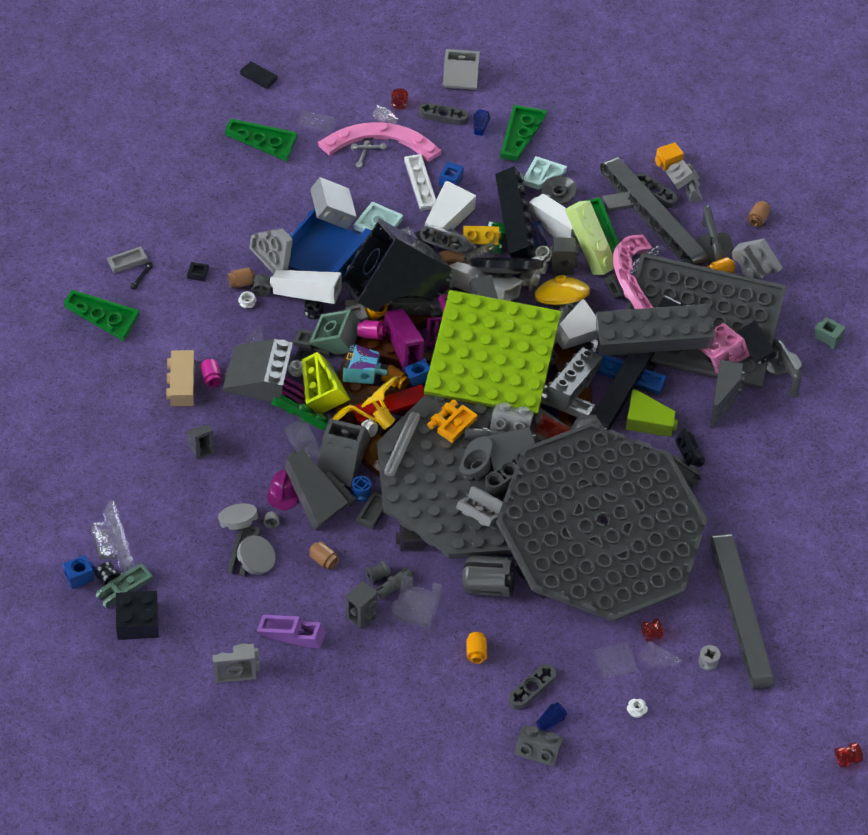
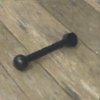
[130,262,153,290]

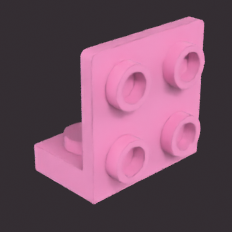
[699,323,750,374]

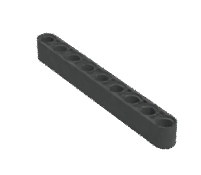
[600,157,707,266]
[710,533,773,689]

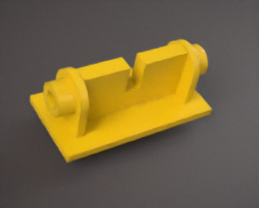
[463,226,501,245]

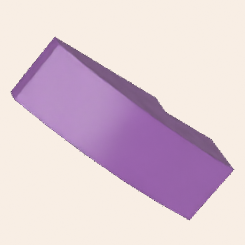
[257,615,326,649]

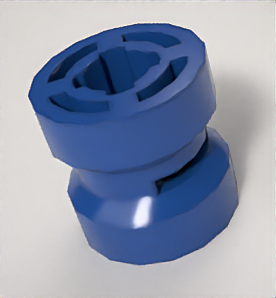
[352,476,371,502]

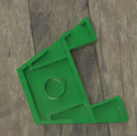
[271,394,329,431]

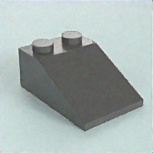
[710,360,745,427]

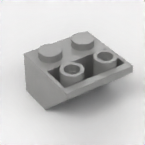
[443,49,480,90]

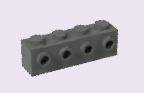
[546,348,603,410]

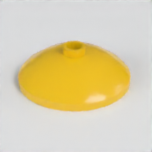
[535,275,590,305]

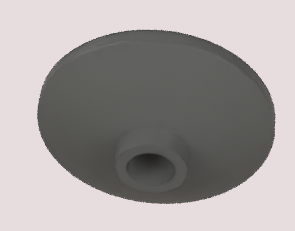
[541,176,577,205]

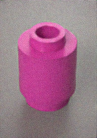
[357,320,386,340]
[200,359,222,387]

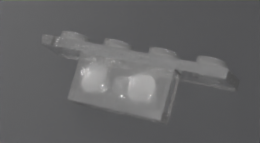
[90,501,133,574]

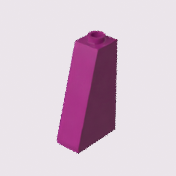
[384,309,424,371]

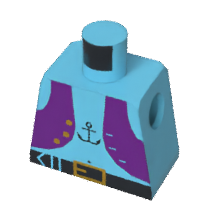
[342,344,389,384]

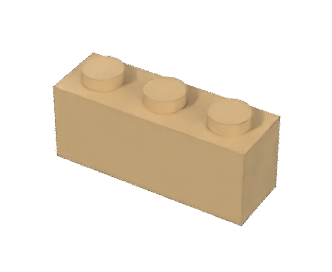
[166,350,195,406]

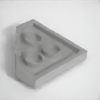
[249,228,293,274]

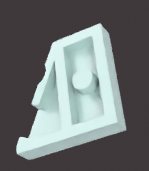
[522,156,567,190]

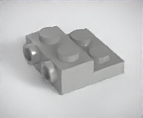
[732,238,783,279]
[212,643,260,683]

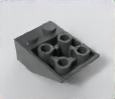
[318,419,371,488]

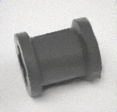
[365,560,391,584]

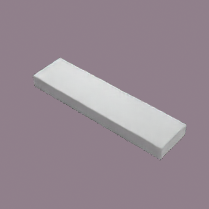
[404,154,436,211]

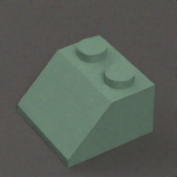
[309,309,361,355]

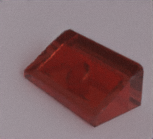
[534,414,572,439]

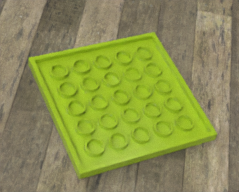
[424,290,561,416]

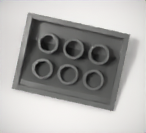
[222,339,293,402]

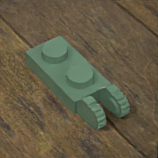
[96,563,153,608]

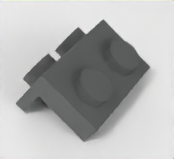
[514,725,564,766]

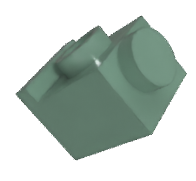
[814,317,845,350]

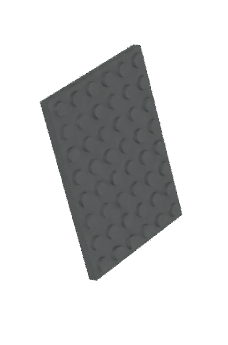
[618,253,787,389]

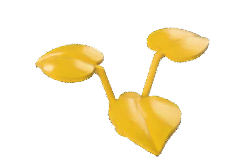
[332,376,400,430]

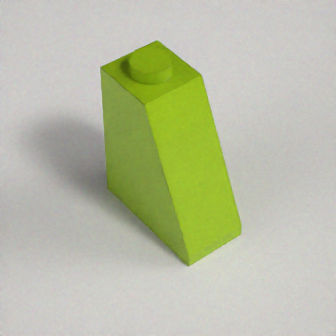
[626,389,678,437]

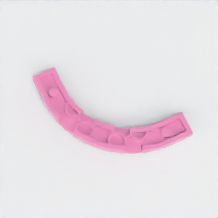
[318,122,441,162]
[613,234,654,309]

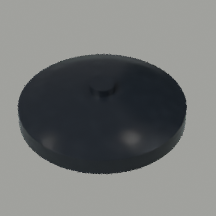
[470,257,544,278]

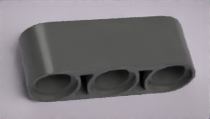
[485,453,521,498]

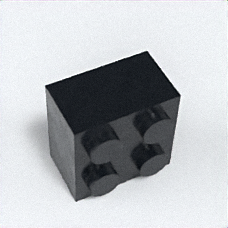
[116,591,159,640]

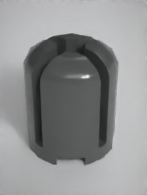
[462,555,515,597]

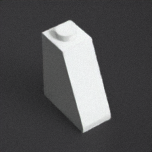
[555,299,597,350]

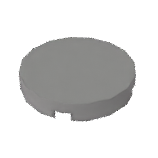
[218,503,258,530]
[237,535,275,575]

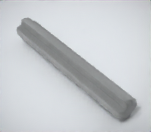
[384,412,420,477]

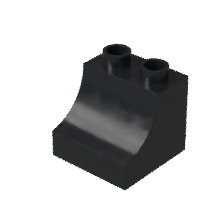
[342,218,452,312]

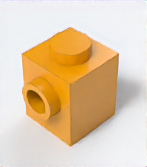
[655,142,684,172]

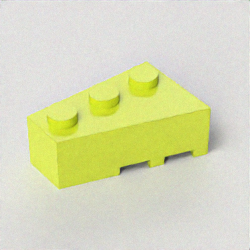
[302,352,350,413]

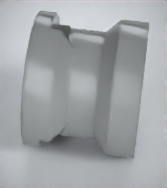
[698,645,721,670]

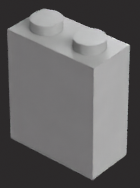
[310,177,357,229]

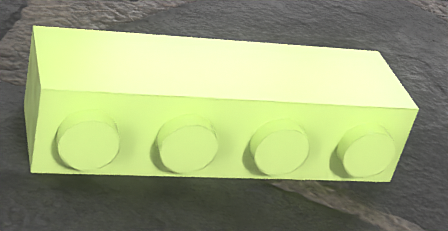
[565,200,615,275]

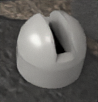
[263,511,280,528]

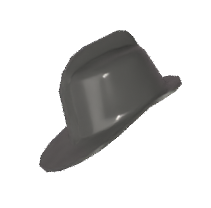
[459,436,493,481]

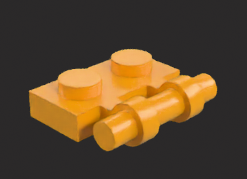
[427,399,478,443]

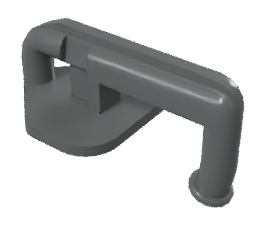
[696,205,733,263]
[766,338,802,398]

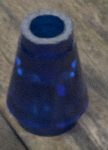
[473,109,491,136]
[536,702,567,731]

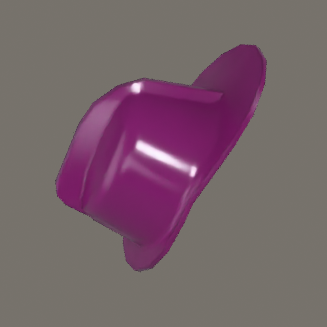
[267,470,298,511]

